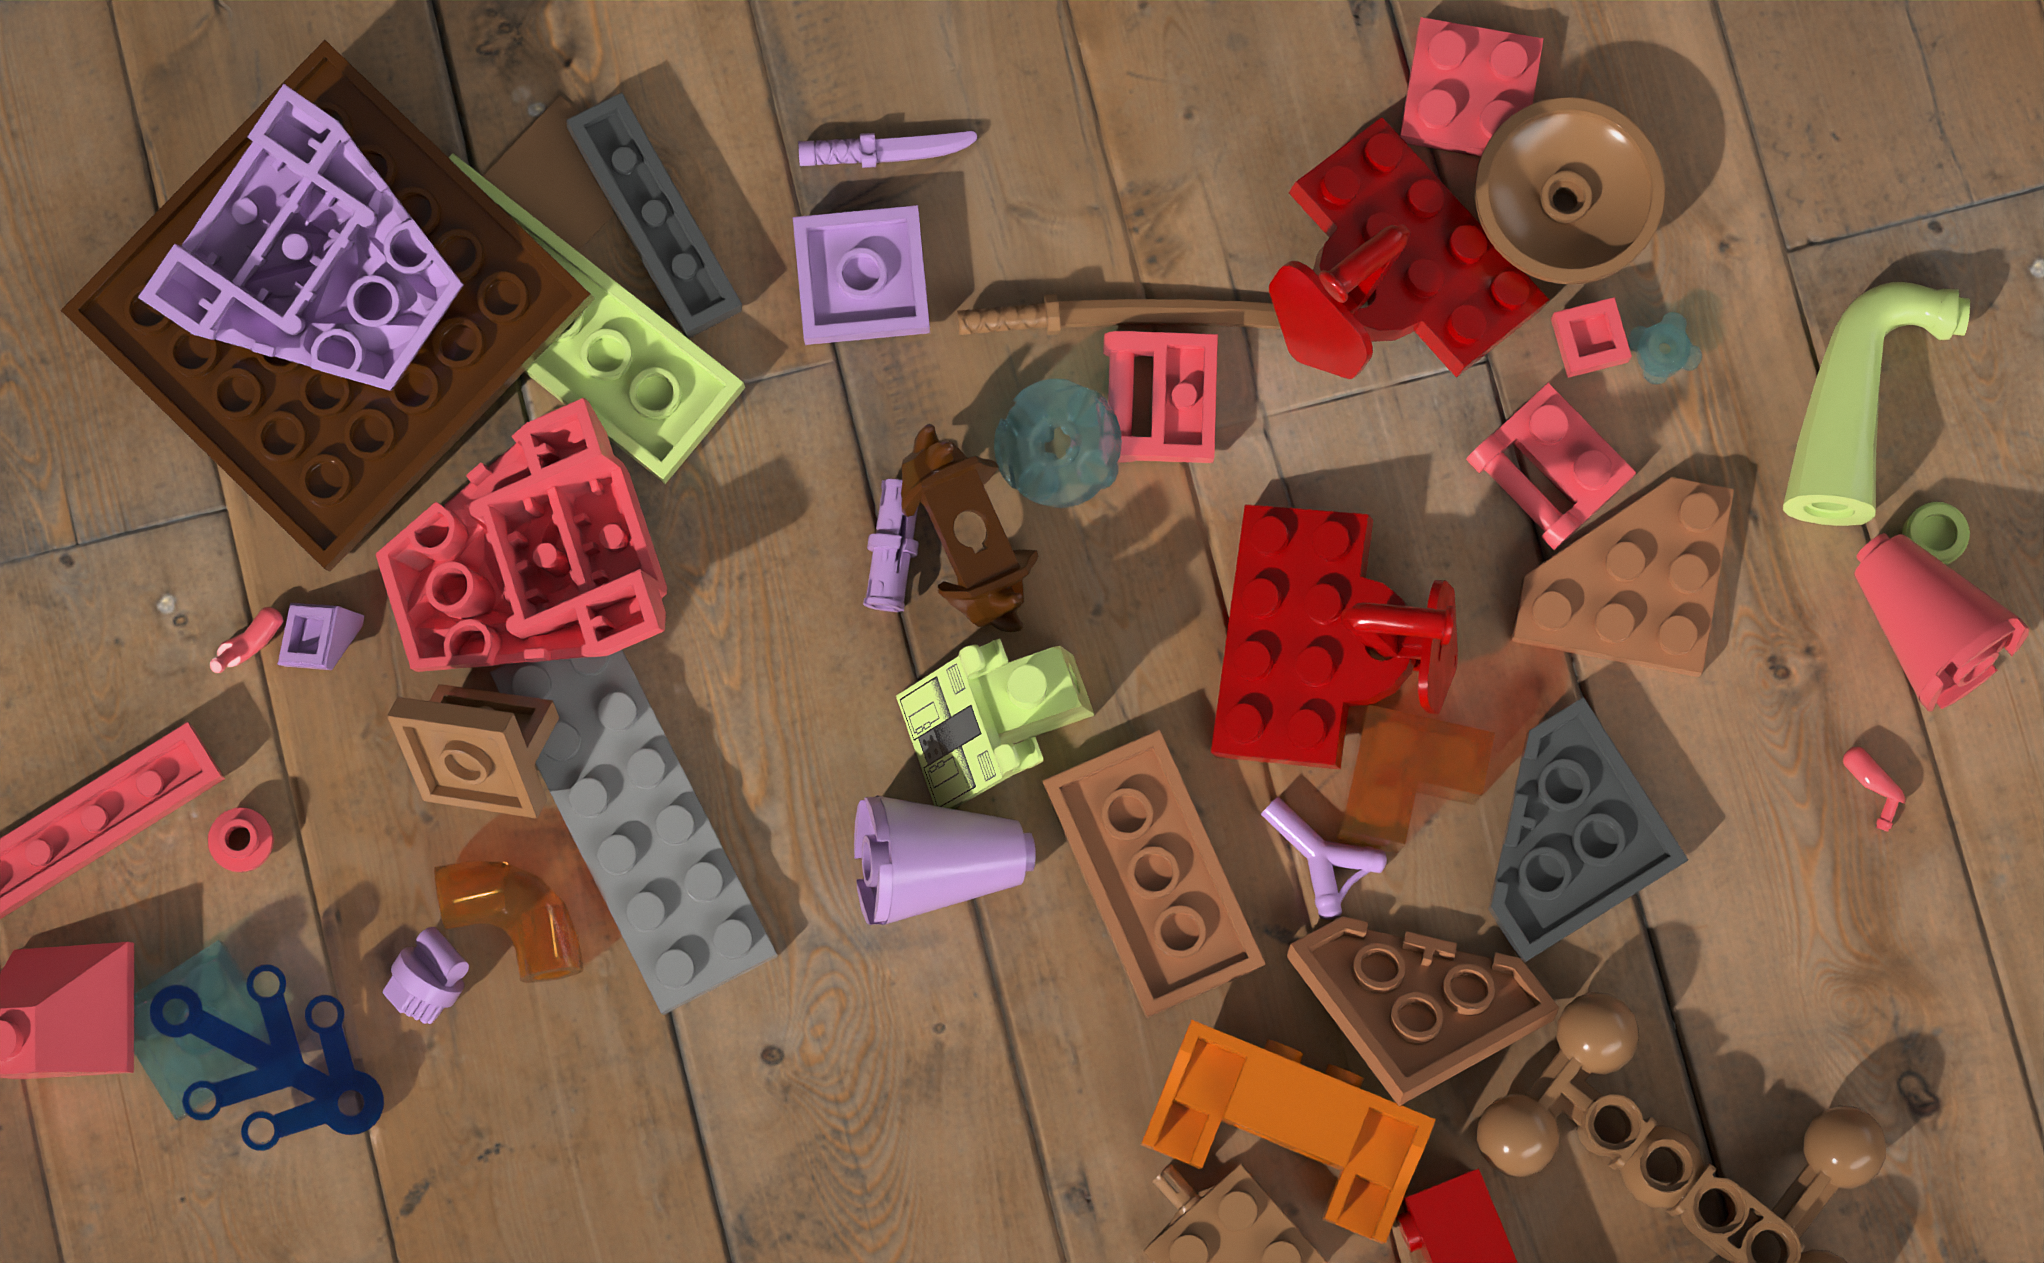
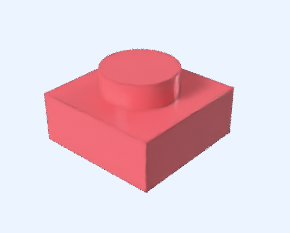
[1551,297,1632,378]

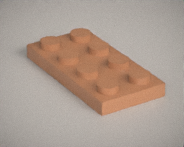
[1042,730,1266,1018]

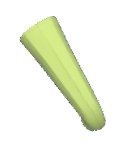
[1783,282,1970,526]

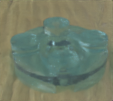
[994,379,1122,508]

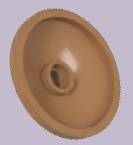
[1474,97,1665,284]

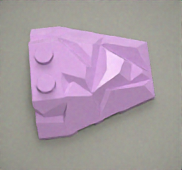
[138,84,464,391]

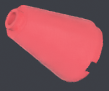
[1854,533,2029,711]

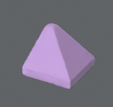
[278,603,364,670]

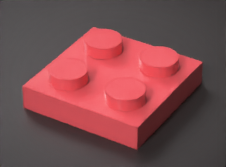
[1400,17,1544,157]

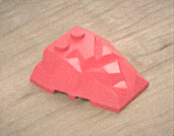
[375,398,667,672]

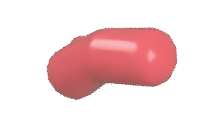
[210,607,283,673]
[1843,746,1905,832]

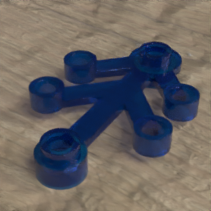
[150,964,384,1151]

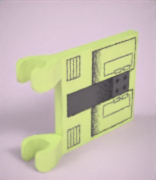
[896,638,1044,809]

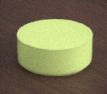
[1902,502,1970,565]

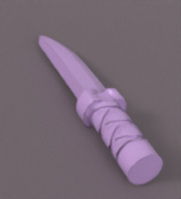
[798,131,977,168]

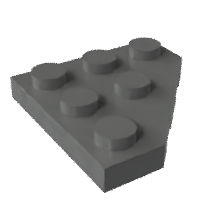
[1488,697,1689,963]

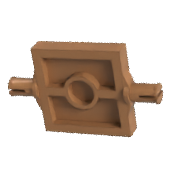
[1143,1163,1328,1263]

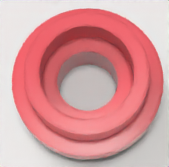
[208,808,274,873]

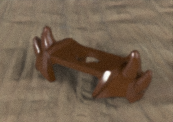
[901,424,1039,632]

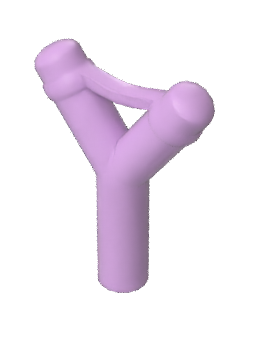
[1261,797,1387,920]

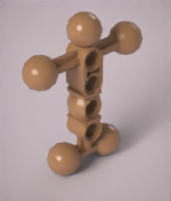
[1477,992,1887,1263]

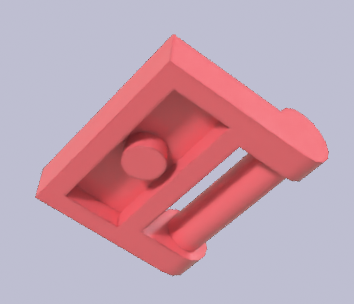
[1100,331,1218,463]
[1466,383,1636,551]

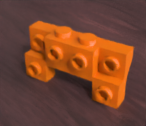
[1141,1019,1436,1244]

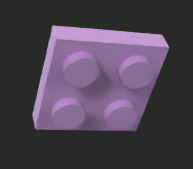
[793,205,930,345]

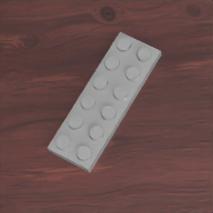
[490,650,778,1015]

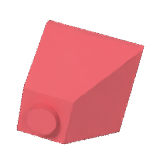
[0,942,134,1080]

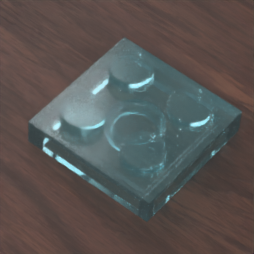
[134,940,291,1121]

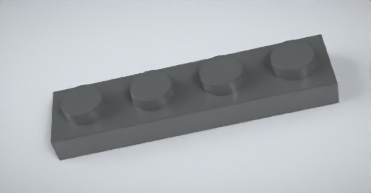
[566,93,742,339]

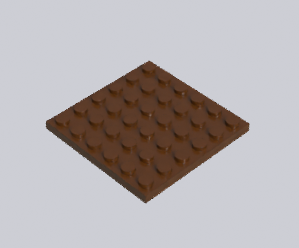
[60,40,595,572]

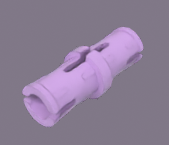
[863,479,919,612]

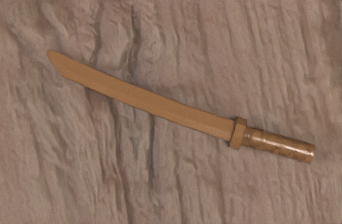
[957,294,1281,335]

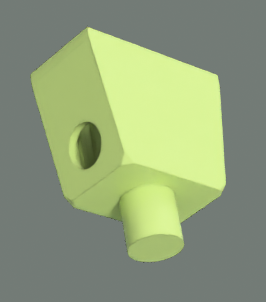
[978,646,1094,744]

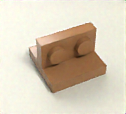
[387,684,559,818]

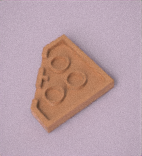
[1511,477,1734,677]
[1287,916,1559,1106]

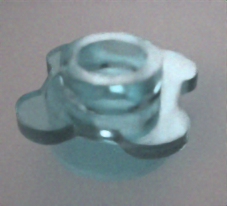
[1628,312,1702,385]

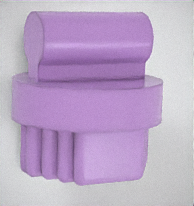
[383,927,469,1024]

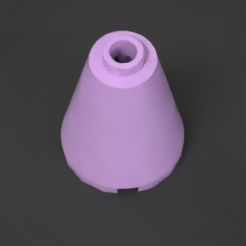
[854,795,1036,925]

